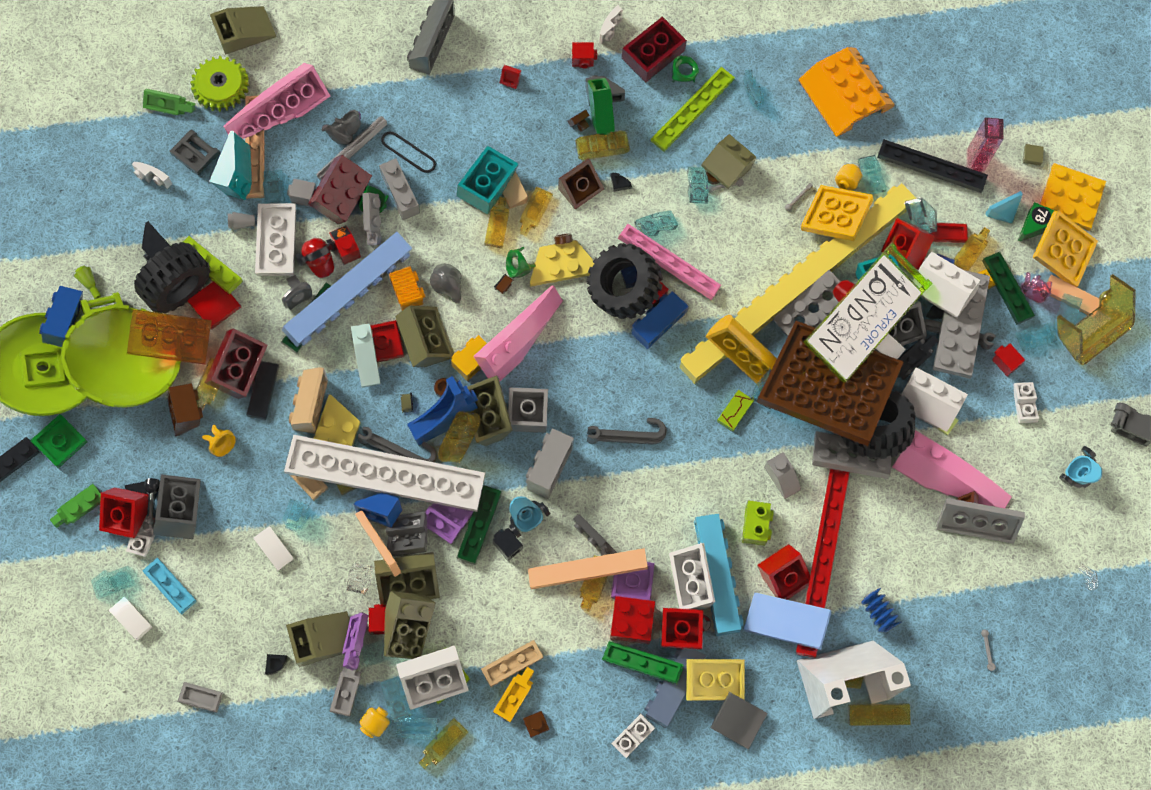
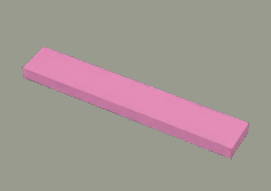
[618,224,721,300]

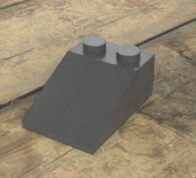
[153,474,201,539]

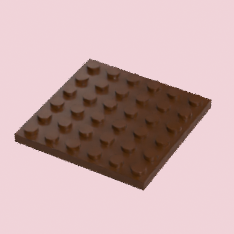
[757,321,903,446]

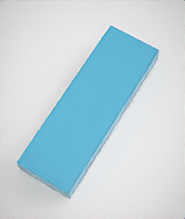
[142,557,197,615]

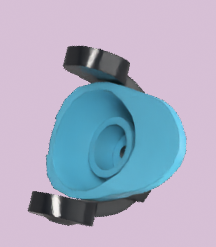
[1059,446,1102,488]
[509,496,551,538]

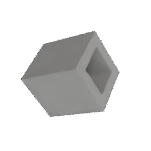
[287,179,317,207]

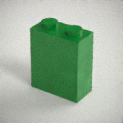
[587,78,615,135]

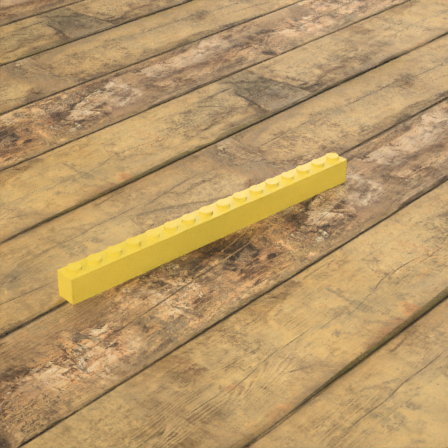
[679,183,917,384]

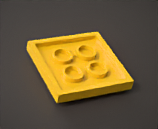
[1040,163,1106,231]
[801,185,874,241]
[1033,210,1098,287]

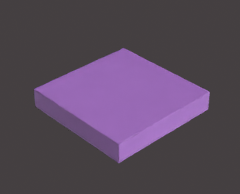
[611,562,655,601]

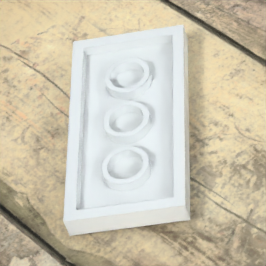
[255,203,296,276]

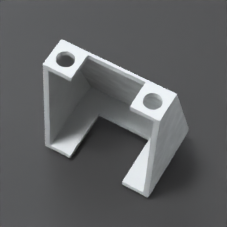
[797,641,911,719]

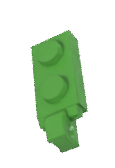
[143,88,196,115]
[50,484,101,528]

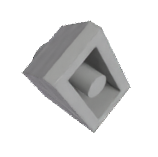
[764,452,801,499]

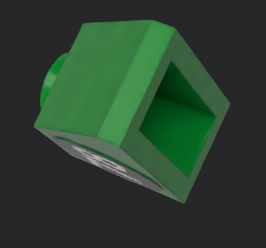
[1018,202,1055,241]

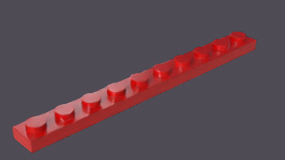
[796,469,850,658]

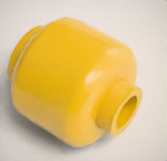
[835,164,862,191]
[359,707,390,738]

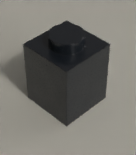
[493,528,523,561]

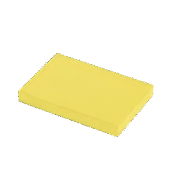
[686,659,745,701]

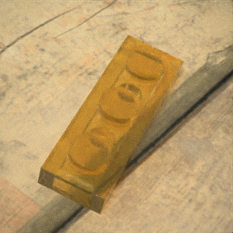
[848,703,911,726]

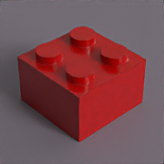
[610,596,655,645]

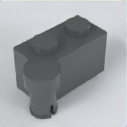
[1110,402,1151,447]

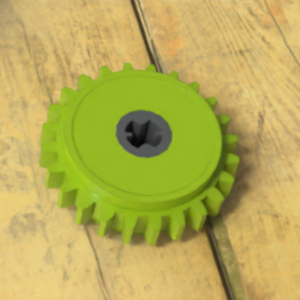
[190,56,250,112]

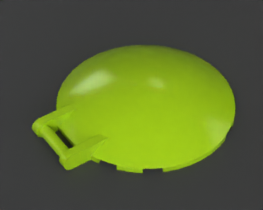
[61,292,181,408]

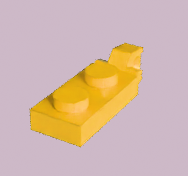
[493,667,534,723]

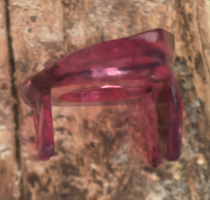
[1020,272,1052,303]

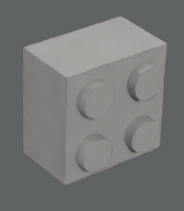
[508,388,548,433]

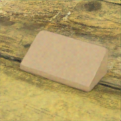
[502,171,528,209]

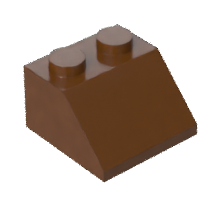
[167,383,203,437]

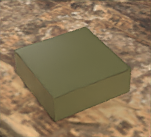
[1023,144,1044,166]

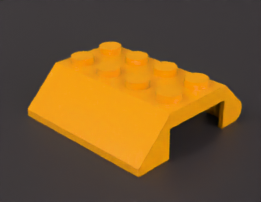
[798,47,895,137]

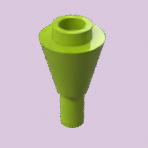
[74,265,102,299]

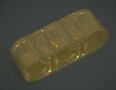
[575,131,630,160]
[438,411,481,463]

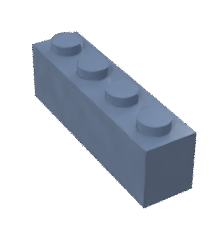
[644,648,706,728]

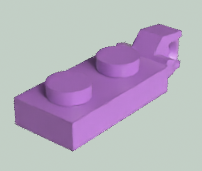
[342,612,369,671]

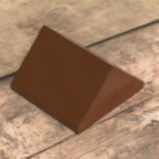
[558,158,604,209]

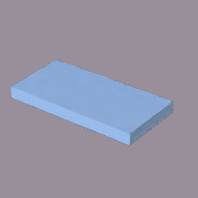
[743,593,831,650]

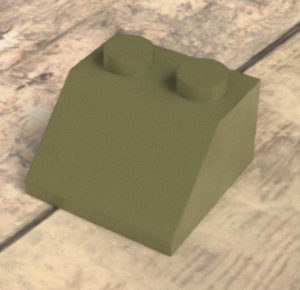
[701,134,756,189]

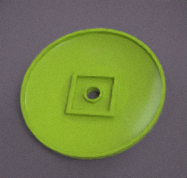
[0,313,88,416]

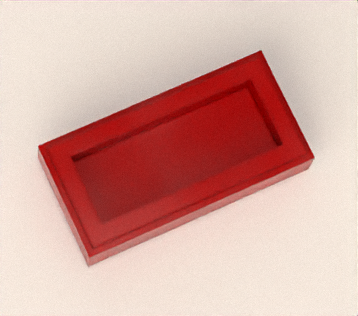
[929,222,968,243]

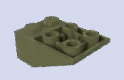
[210,6,276,55]
[384,591,436,659]
[286,611,350,667]

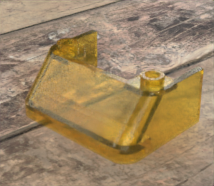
[1057,274,1136,365]

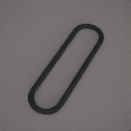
[381,131,436,173]

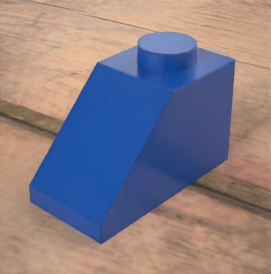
[354,493,403,528]

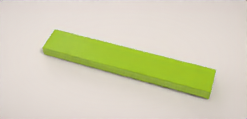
[651,67,735,152]

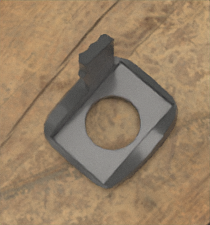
[282,275,312,310]

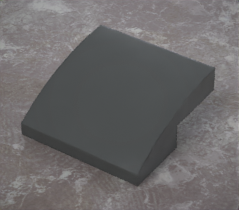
[386,511,427,556]
[710,692,768,749]

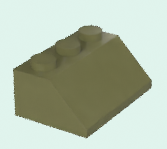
[395,306,454,367]
[467,375,513,446]
[374,552,440,605]

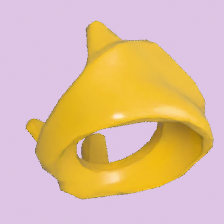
[202,425,236,457]

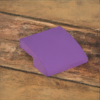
[426,503,474,544]

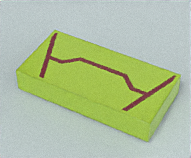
[717,390,754,432]

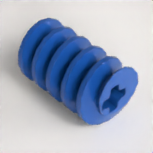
[861,588,902,632]

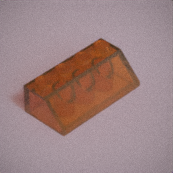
[127,309,212,365]

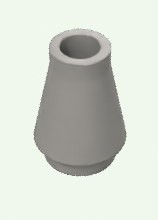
[228,212,255,230]

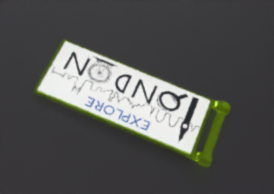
[804,243,932,383]

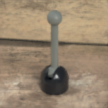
[144,478,160,525]

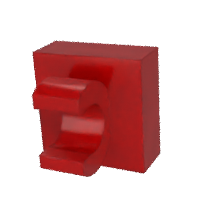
[499,65,521,89]

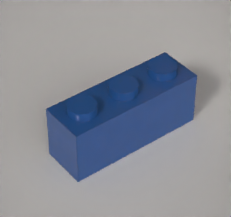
[39,286,83,347]
[632,291,689,349]

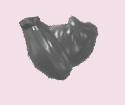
[321,110,361,145]
[430,263,462,303]

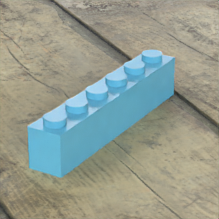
[694,514,744,636]

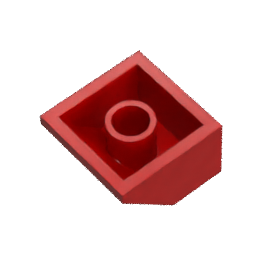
[881,218,935,270]
[99,487,148,538]
[757,544,810,600]
[661,608,703,649]

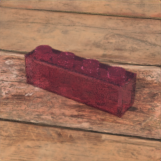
[966,118,1004,172]

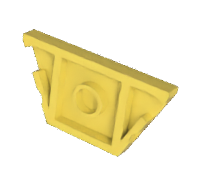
[530,240,594,287]
[313,395,360,446]

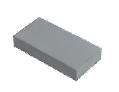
[177,682,224,713]

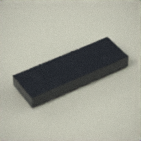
[246,361,279,420]

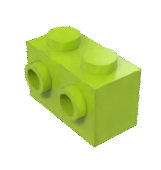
[742,500,774,546]

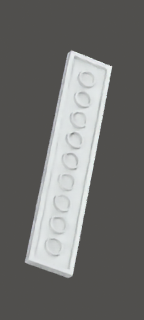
[284,435,485,512]

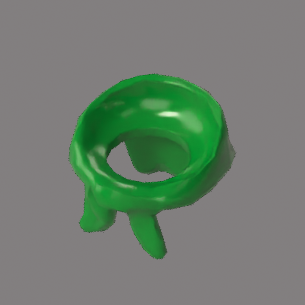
[672,55,699,83]
[358,186,388,214]
[506,247,536,278]

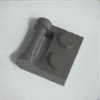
[170,130,220,175]

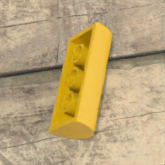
[705,315,777,385]

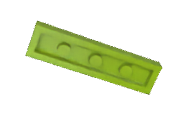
[183,236,243,294]

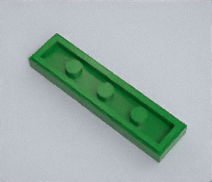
[602,641,684,685]

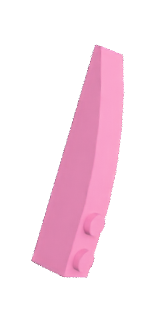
[223,63,330,139]
[473,286,563,381]
[892,430,1012,508]

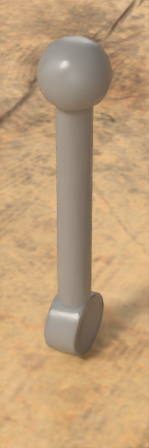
[707,179,744,192]
[785,183,813,211]
[981,629,996,671]

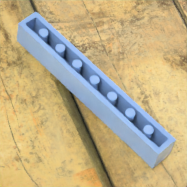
[282,232,412,347]

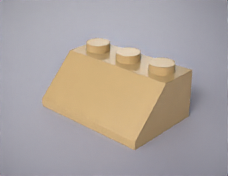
[289,367,328,434]

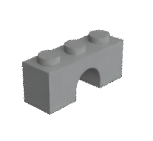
[379,158,420,220]

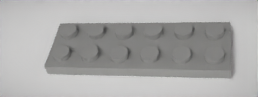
[933,270,990,379]

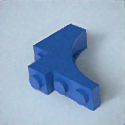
[407,376,478,446]

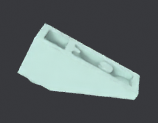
[351,323,381,388]

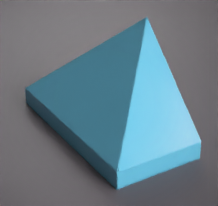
[985,191,1023,223]

